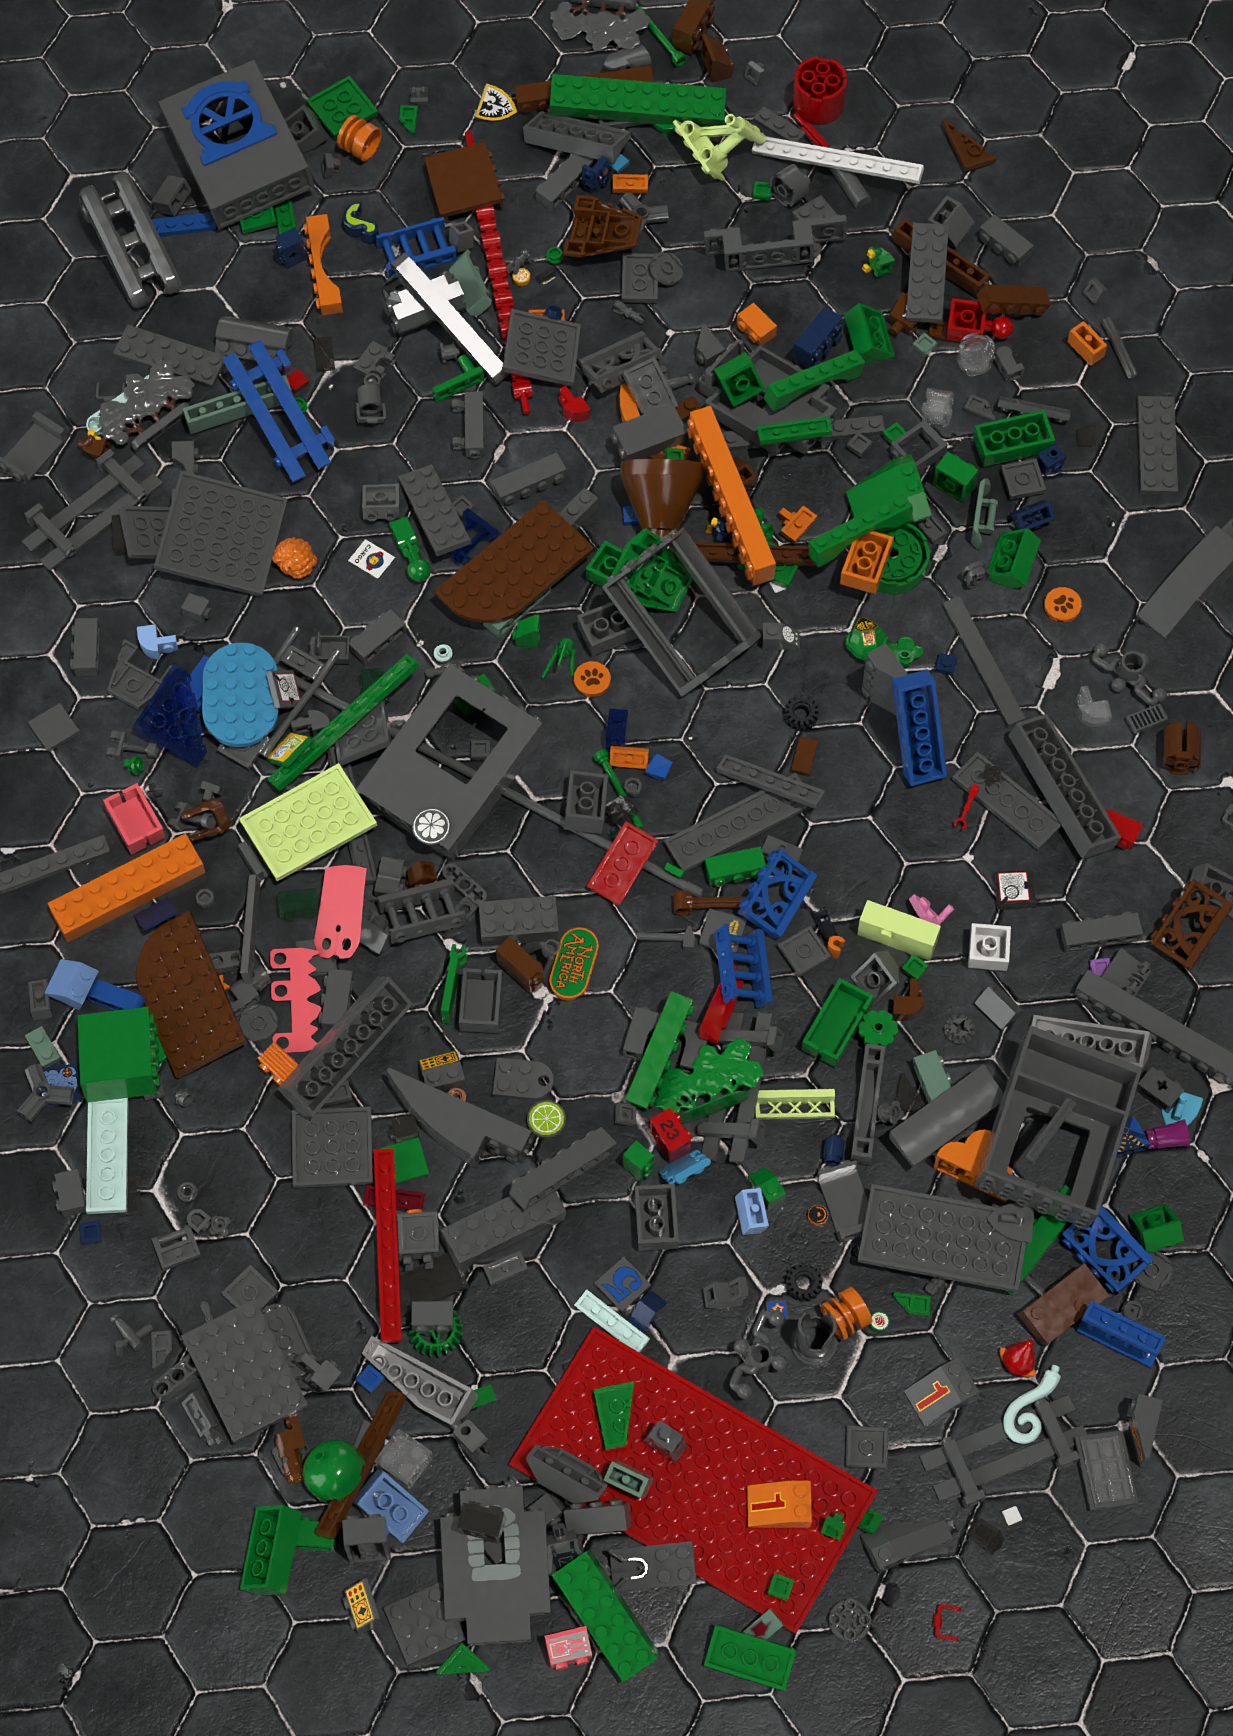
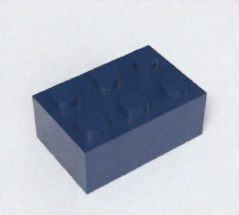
[792,306,843,370]

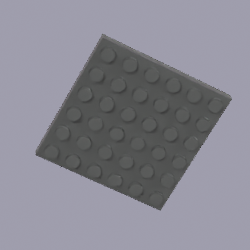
[154,471,288,597]

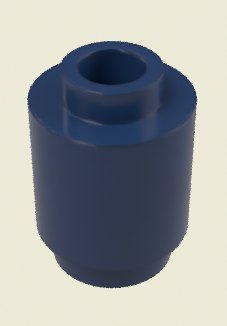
[823,1135,845,1166]

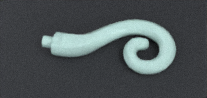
[1003,1365,1061,1444]

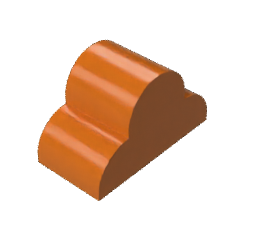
[933,1130,1013,1202]

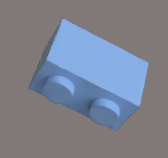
[735,1188,769,1235]

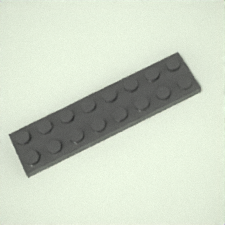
[664,773,812,871]

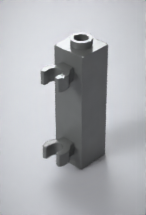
[452,391,484,459]

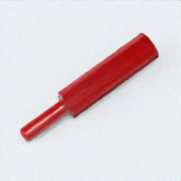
[793,113,830,148]

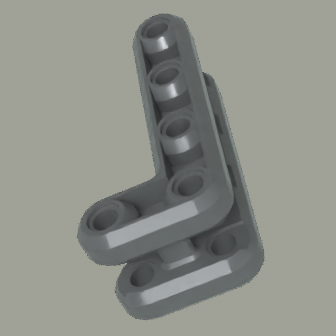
[79,172,182,309]

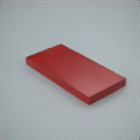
[586,821,659,906]

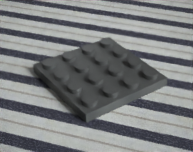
[502,309,581,387]
[292,1107,373,1188]

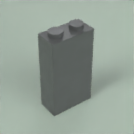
[611,403,688,461]

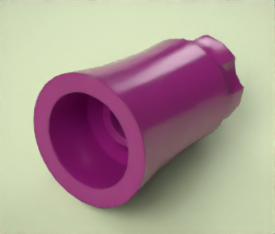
[1145,1119,1190,1149]

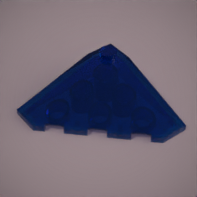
[132,663,207,768]

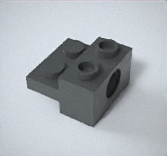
[292,1352,341,1393]

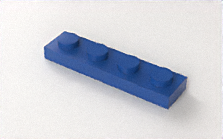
[151,212,216,237]

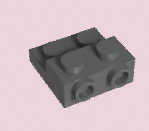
[362,484,400,521]

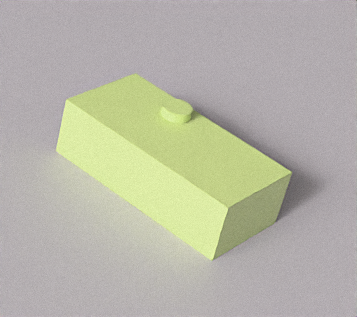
[857,900,941,961]

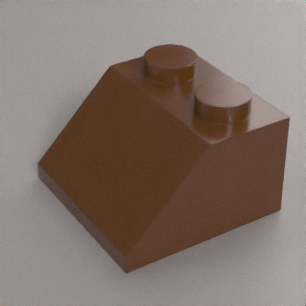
[701,34,734,83]

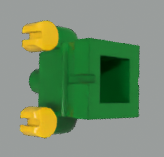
[862,247,895,277]

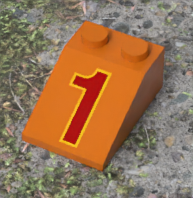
[747,1481,812,1528]

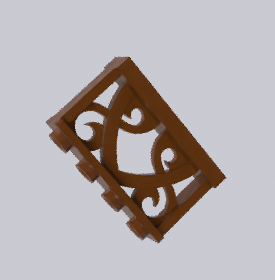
[1150,879,1233,970]

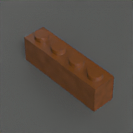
[977,284,1051,315]

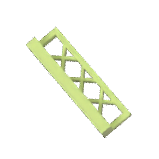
[755,1089,835,1119]

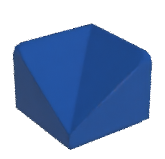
[645,753,673,781]

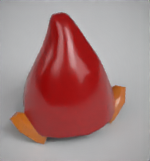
[1000,1339,1037,1377]

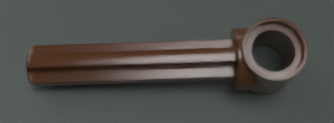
[673,891,745,915]

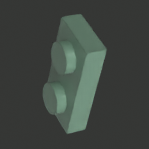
[25,1026,61,1068]

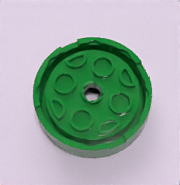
[874,522,930,595]

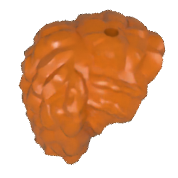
[272,537,317,579]

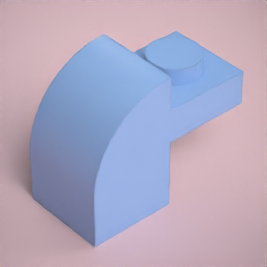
[137,625,178,659]

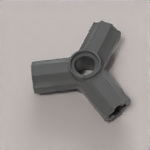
[619,192,669,239]
[17,1064,74,1122]

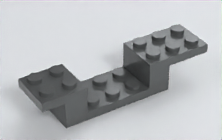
[704,215,847,272]

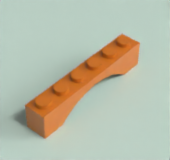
[304,214,343,316]

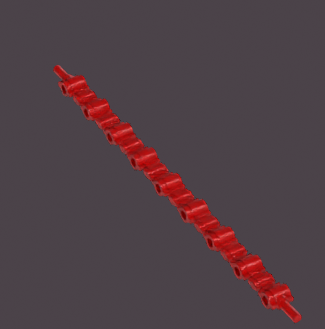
[465,130,533,415]

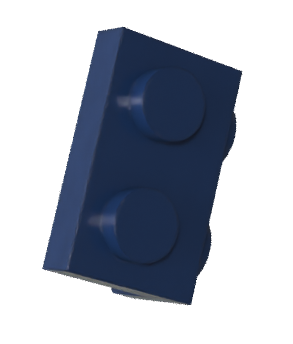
[582,156,609,194]

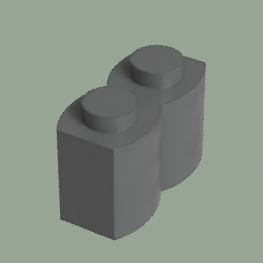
[374,856,408,897]

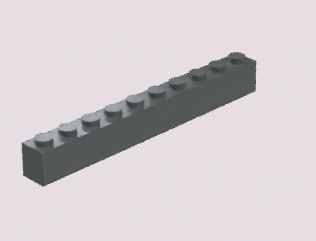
[1074,970,1233,1089]

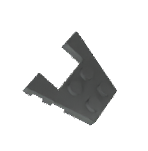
[107,639,185,711]

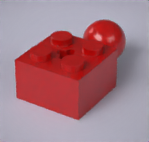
[946,298,1014,345]

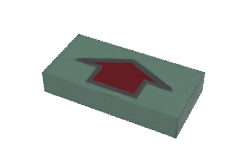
[743,1608,784,1639]

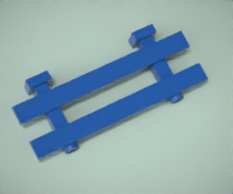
[222,340,335,483]

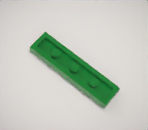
[757,416,832,445]

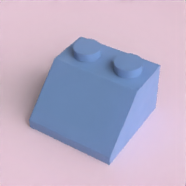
[44,959,99,1010]

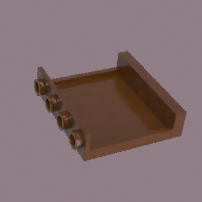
[424,142,505,224]

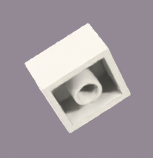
[968,923,1011,971]

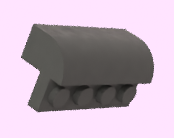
[215,316,294,361]

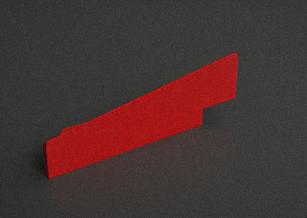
[700,960,744,1044]

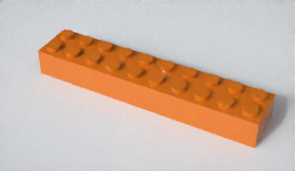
[687,406,776,586]

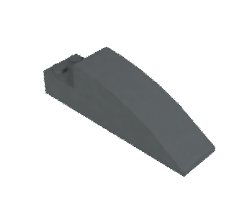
[1137,518,1233,640]
[387,1067,533,1169]

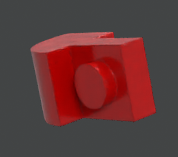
[558,385,590,422]

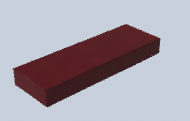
[363,1185,426,1212]

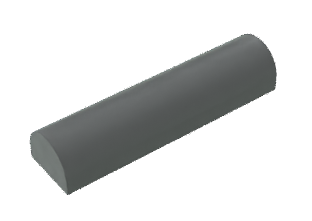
[828,145,872,209]

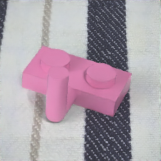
[909,894,954,925]

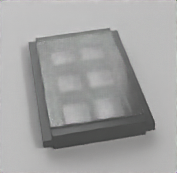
[1074,1431,1138,1511]

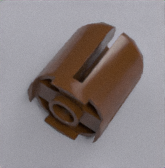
[1163,721,1201,775]

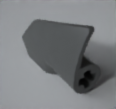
[604,43,651,70]

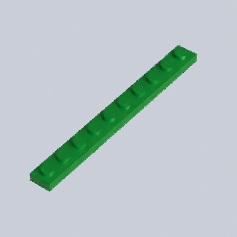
[267,654,420,791]

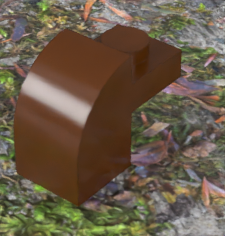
[892,978,925,1021]

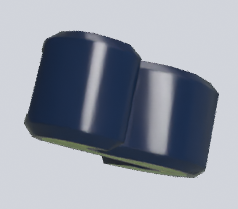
[343,202,379,243]

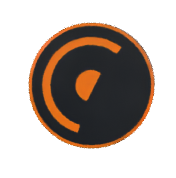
[808,1205,828,1226]

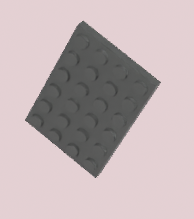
[181,1299,308,1444]

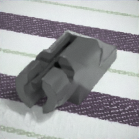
[230,965,271,1018]

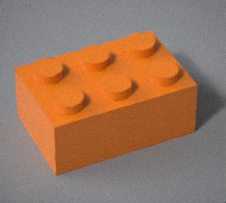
[840,531,893,594]

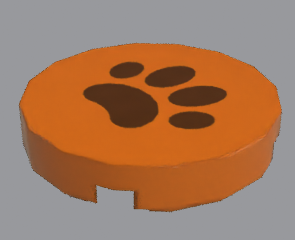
[1044,587,1082,623]
[574,661,611,697]

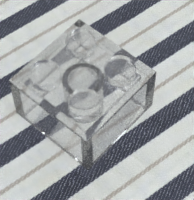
[374,1428,433,1491]

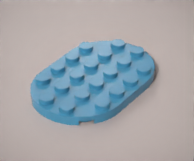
[202,643,279,747]

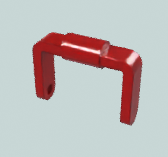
[933,1604,962,1642]

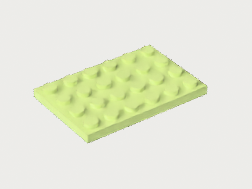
[239,763,377,881]

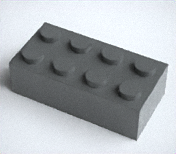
[479,896,559,946]
[342,1514,392,1564]

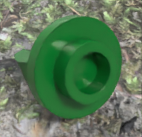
[123,756,144,775]

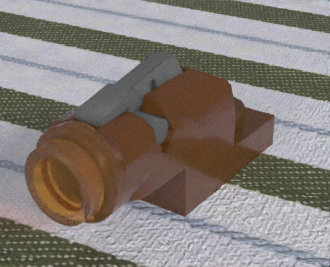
[272,1413,308,1484]

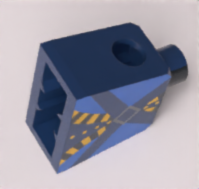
[1116,1117,1149,1158]

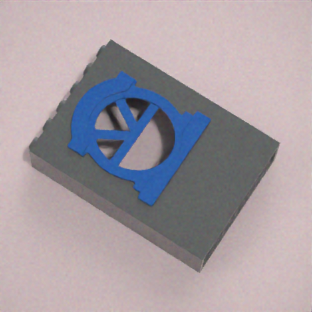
[158,60,315,230]

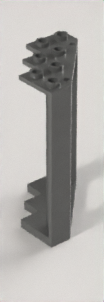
[602,527,762,696]

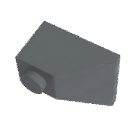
[850,951,899,1007]

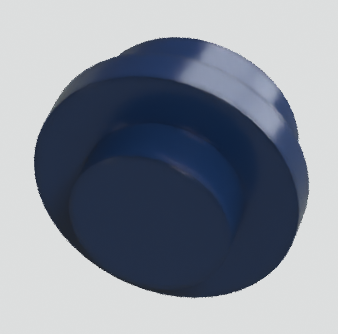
[545,305,563,319]

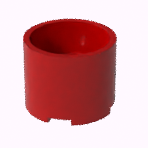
[793,56,847,125]

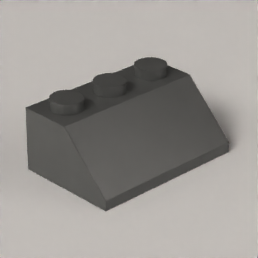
[337,898,405,954]

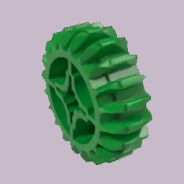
[409,1310,463,1358]

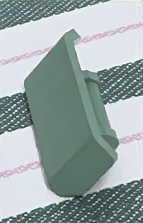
[449,249,492,316]
[971,478,998,550]

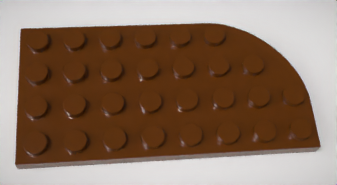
[434,499,594,623]
[136,910,247,1079]

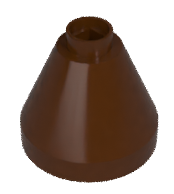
[621,459,703,538]

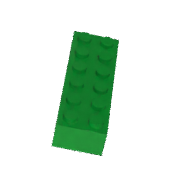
[552,1549,661,1682]

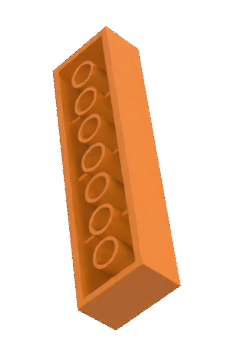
[47,833,205,943]

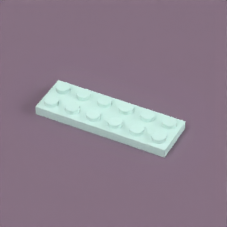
[86,1098,129,1214]

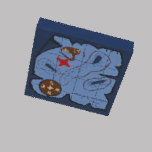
[41,1063,82,1108]

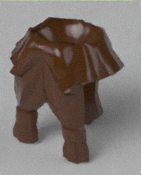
[181,798,232,842]

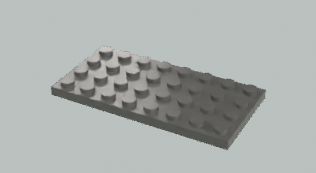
[857,1184,1026,1293]

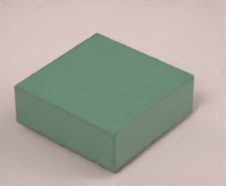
[912,332,938,357]

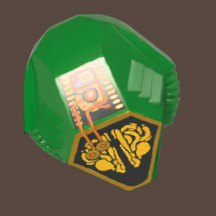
[846,617,888,662]

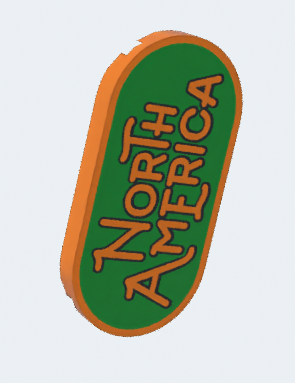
[549,927,599,1001]

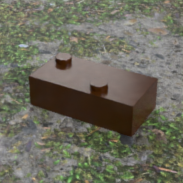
[1017,1263,1110,1346]

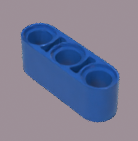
[86,979,146,1011]

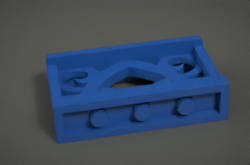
[738,849,817,940]
[1062,1205,1154,1295]

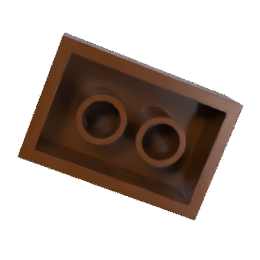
[673,0,715,56]

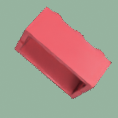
[103,783,166,855]

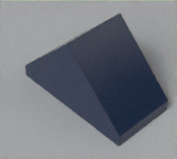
[628,1291,668,1334]

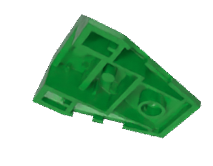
[846,454,932,523]
[611,528,693,612]

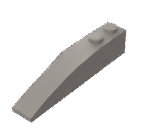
[1031,1015,1152,1068]
[362,1336,479,1426]

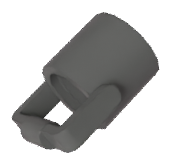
[355,384,386,423]

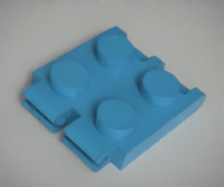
[659,1149,711,1184]

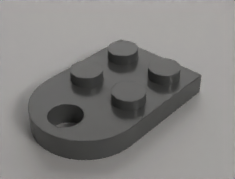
[492,1057,554,1101]

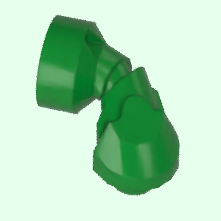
[753,507,774,542]

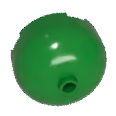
[303,1439,365,1502]

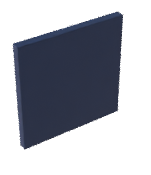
[134,898,179,931]

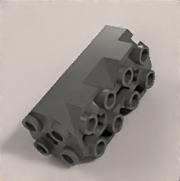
[384,271,467,335]

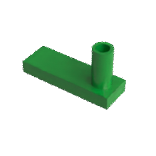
[432,354,484,403]

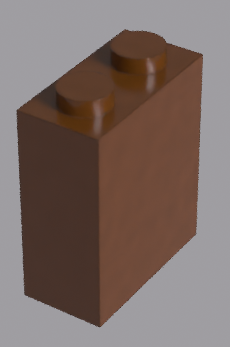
[496,936,544,994]

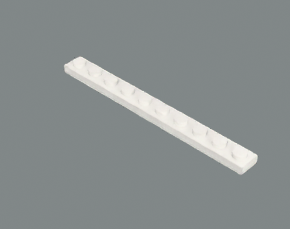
[752,137,924,184]

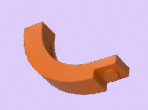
[620,382,691,461]

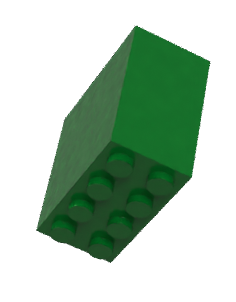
[78,1007,161,1103]

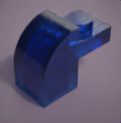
[606,708,628,752]

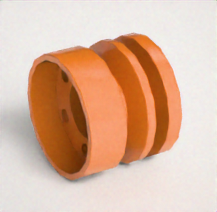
[337,115,382,161]
[820,1286,873,1341]

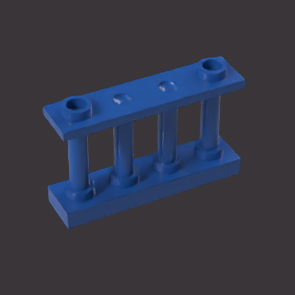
[376,217,457,278]
[714,924,773,1009]
[1077,1300,1166,1368]

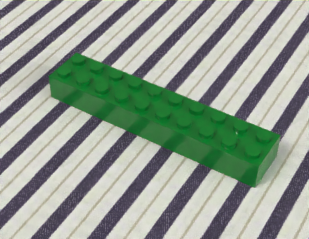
[549,74,726,127]

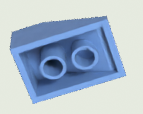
[353,1469,429,1544]

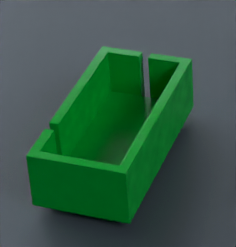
[801,978,874,1068]

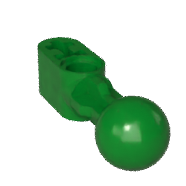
[389,516,431,582]

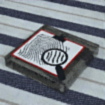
[993,870,1036,910]

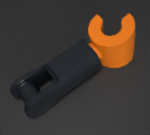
[813,907,845,959]

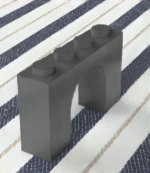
[623,1007,709,1074]

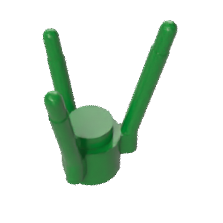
[541,638,576,679]

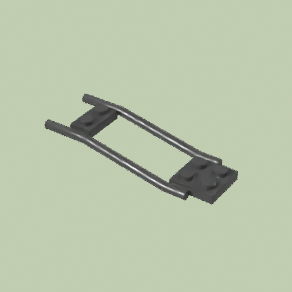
[217,626,341,770]

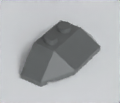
[526,1444,608,1504]

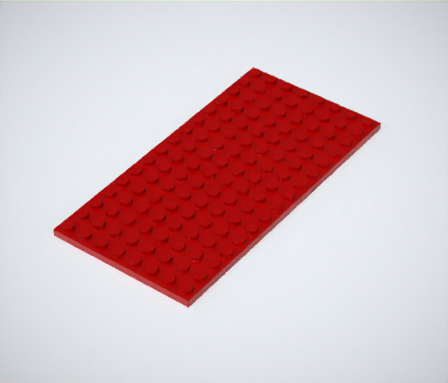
[509,1327,878,1635]

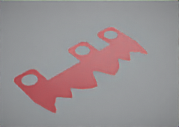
[270,948,321,1053]

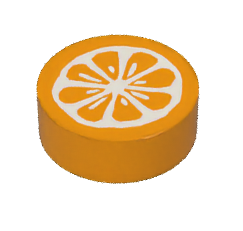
[512,268,530,286]

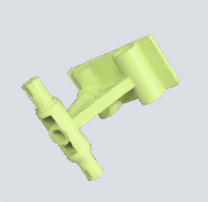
[673,114,766,181]

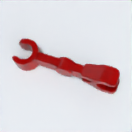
[954,784,980,831]

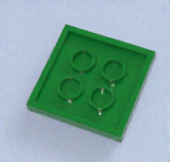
[306,76,378,139]

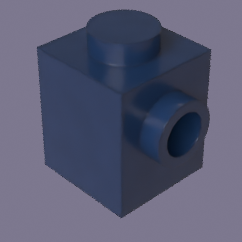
[1037,444,1066,476]

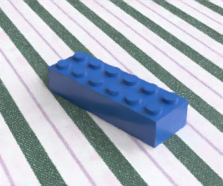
[891,669,947,786]

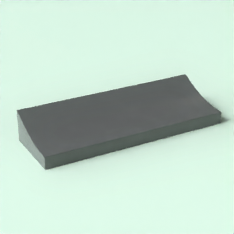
[523,111,631,163]
[889,1064,1004,1168]

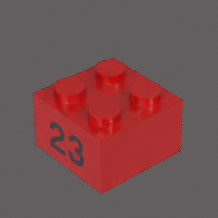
[650,1108,692,1164]

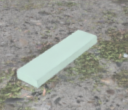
[574,1289,650,1353]

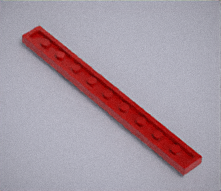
[374,1148,402,1343]

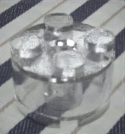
[957,333,995,376]
[922,388,954,427]

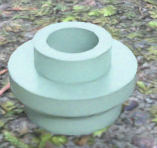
[434,644,452,663]

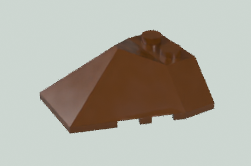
[563,195,643,257]

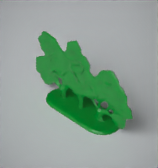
[655,1038,764,1123]

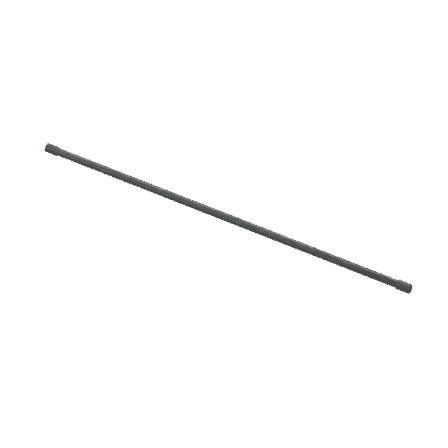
[277,666,704,897]

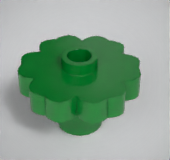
[858,1010,898,1048]

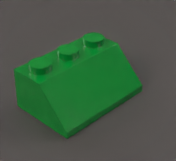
[844,303,895,363]
[987,528,1041,589]

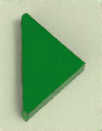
[436,1643,491,1675]

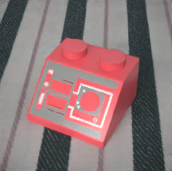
[545,1626,592,1670]

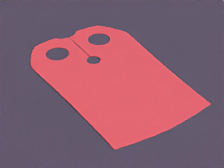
[314,865,367,959]

